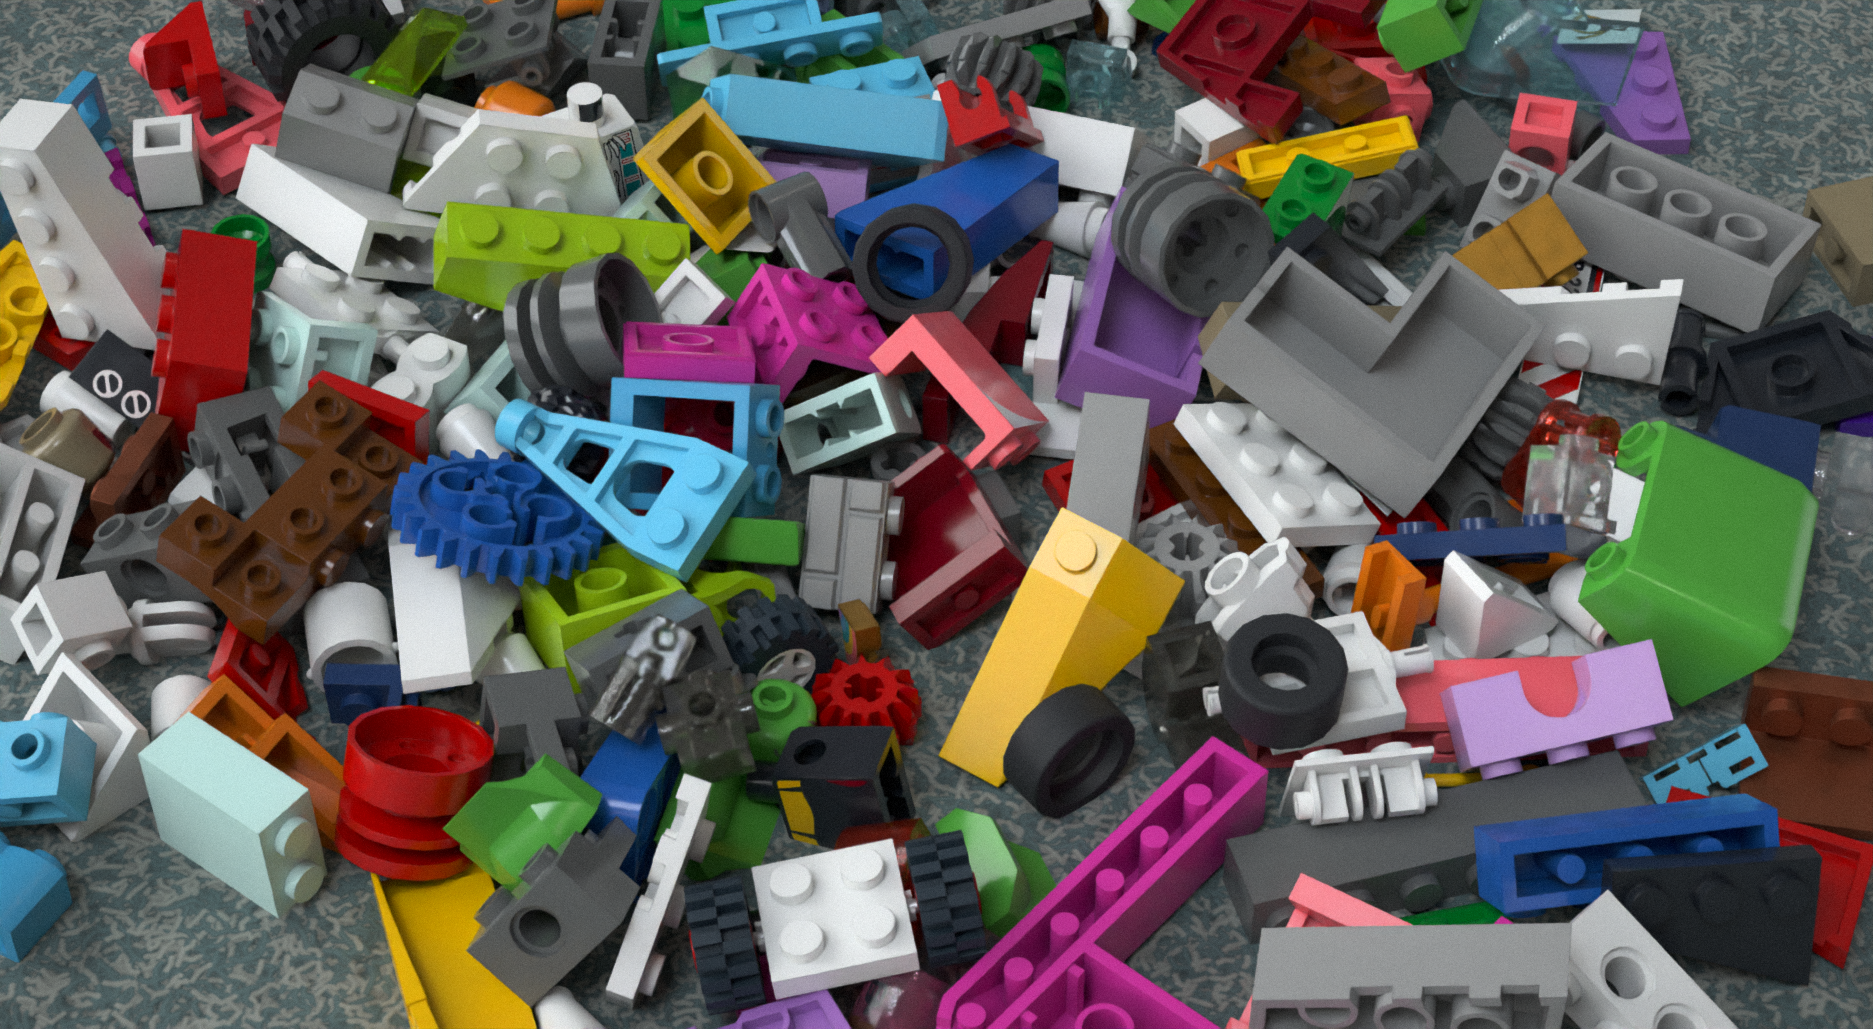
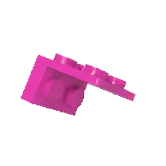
[726,263,888,403]

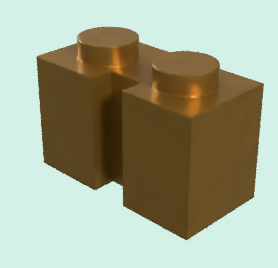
[1452,193,1588,290]

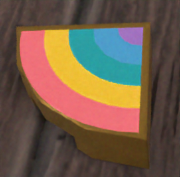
[838,599,881,665]

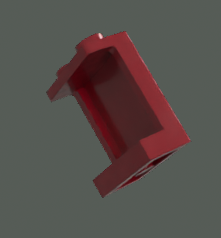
[887,444,1029,650]

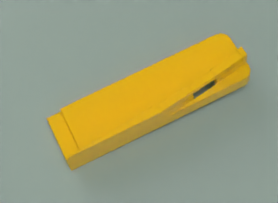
[370,863,537,1029]

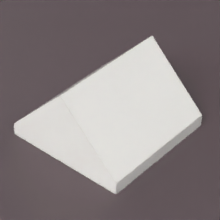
[23,652,150,842]

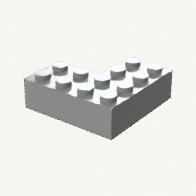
[1198,247,1546,518]

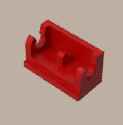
[937,75,1044,156]

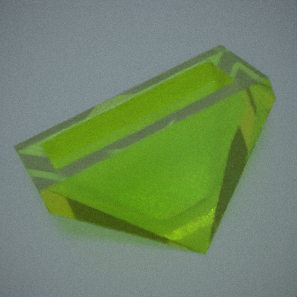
[361,7,468,97]

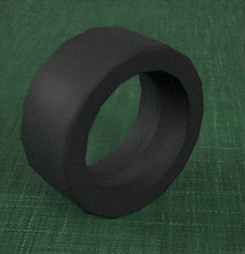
[852,203,974,323]
[1003,684,1135,818]

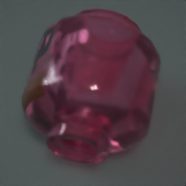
[847,969,949,1029]

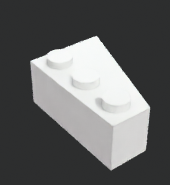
[0,443,86,664]

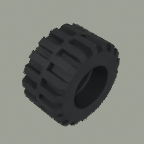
[246,0,404,103]

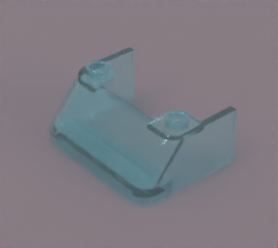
[1440,0,1645,106]

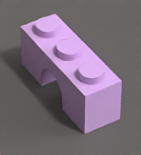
[1440,639,1673,781]

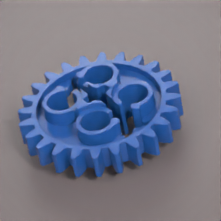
[390,449,605,586]

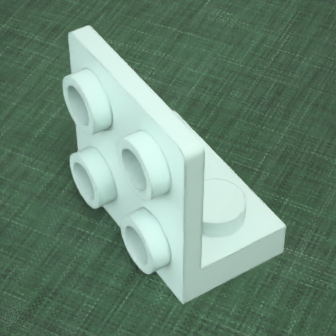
[242,291,378,414]

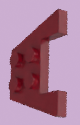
[1156,0,1387,144]

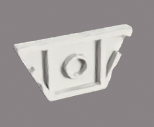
[403,109,622,217]

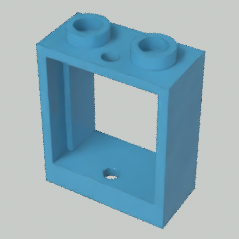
[609,377,784,518]

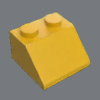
[632,97,776,255]

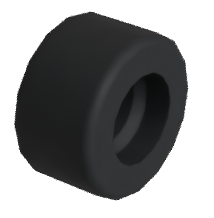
[1218,613,1349,750]

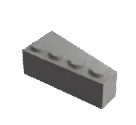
[1249,923,1572,1029]

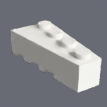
[0,99,170,350]

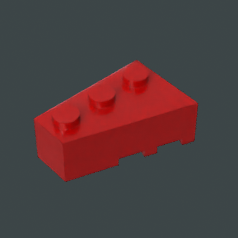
[151,228,257,452]

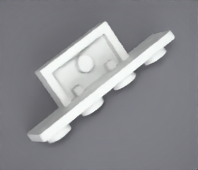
[1023,274,1084,459]

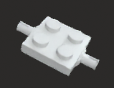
[269,251,439,365]
[1203,611,1434,755]

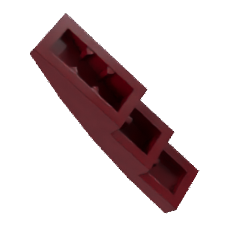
[922,240,1054,444]

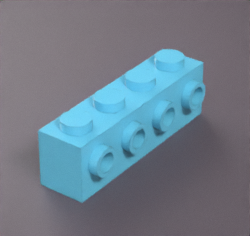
[0,712,97,827]

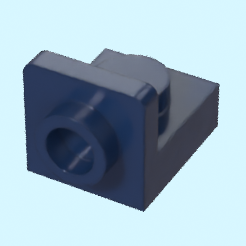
[323,663,424,726]

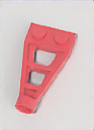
[129,32,286,195]

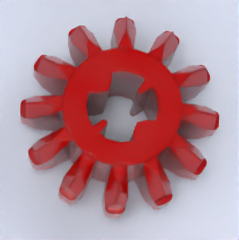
[811,652,922,749]

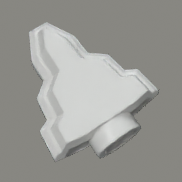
[1191,537,1315,655]

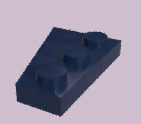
[1374,513,1607,567]

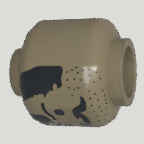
[19,407,116,500]

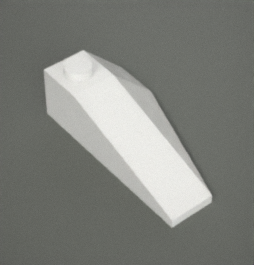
[388,524,522,694]

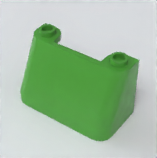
[1578,420,1819,707]

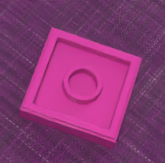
[622,321,756,383]

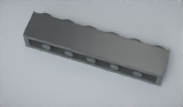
[1223,750,1648,945]

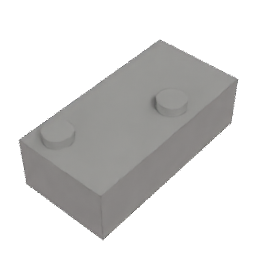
[1551,132,1822,333]

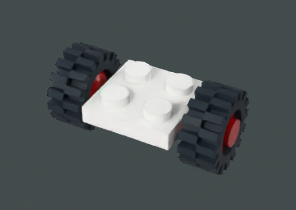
[684,830,987,1016]

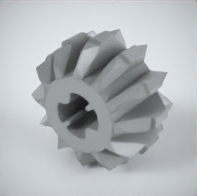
[1134,513,1239,623]

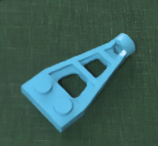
[495,398,757,583]

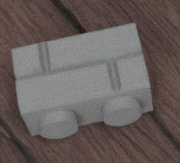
[799,474,905,614]

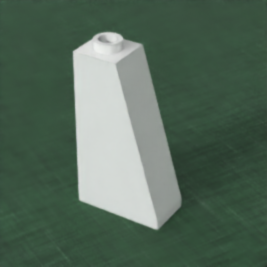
[236,143,440,285]

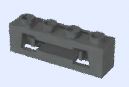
[188,386,370,637]

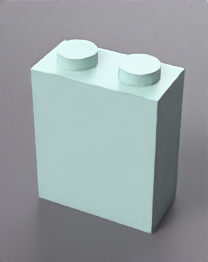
[138,711,327,919]

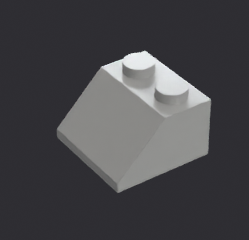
[275,64,419,193]

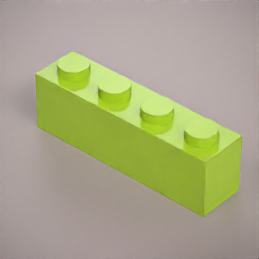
[434,201,691,312]

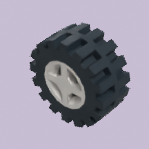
[721,594,839,695]

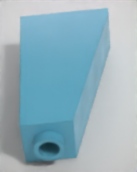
[702,74,948,169]

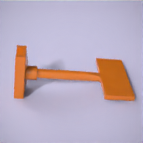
[1351,490,1581,652]

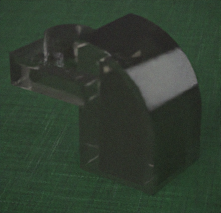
[1142,620,1250,771]

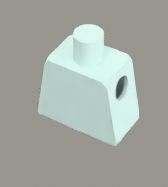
[779,372,921,475]

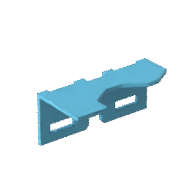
[1639,723,1769,804]

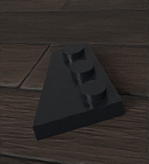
[1600,845,1822,986]

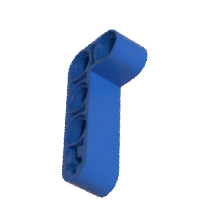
[580,690,718,904]

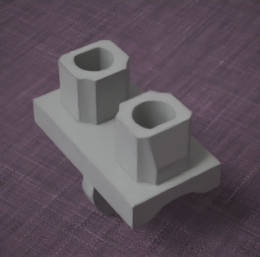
[1459,150,1561,248]

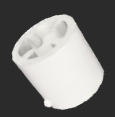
[302,582,399,692]

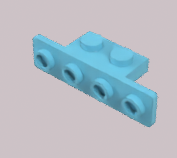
[657,0,883,88]

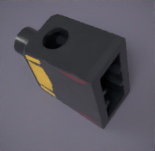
[746,726,916,859]

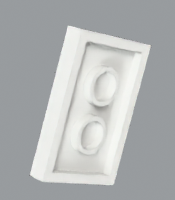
[1174,402,1381,547]

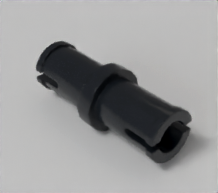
[1658,308,1707,416]

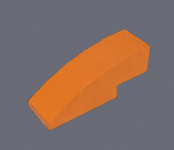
[172,674,346,854]

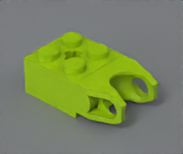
[519,543,776,694]

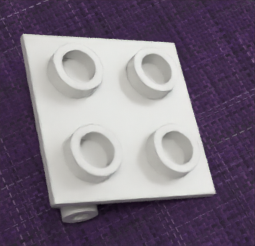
[1278,742,1438,826]

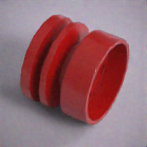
[334,705,494,881]

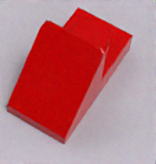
[143,1,227,119]

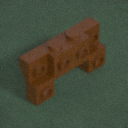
[156,380,422,645]

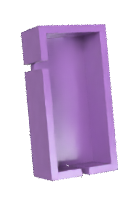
[1054,186,1211,428]

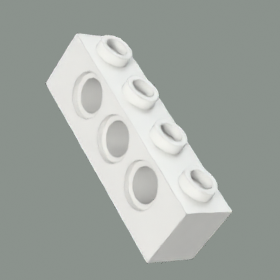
[1564,890,1739,1029]

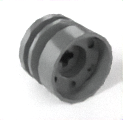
[1111,162,1275,318]
[503,253,663,398]

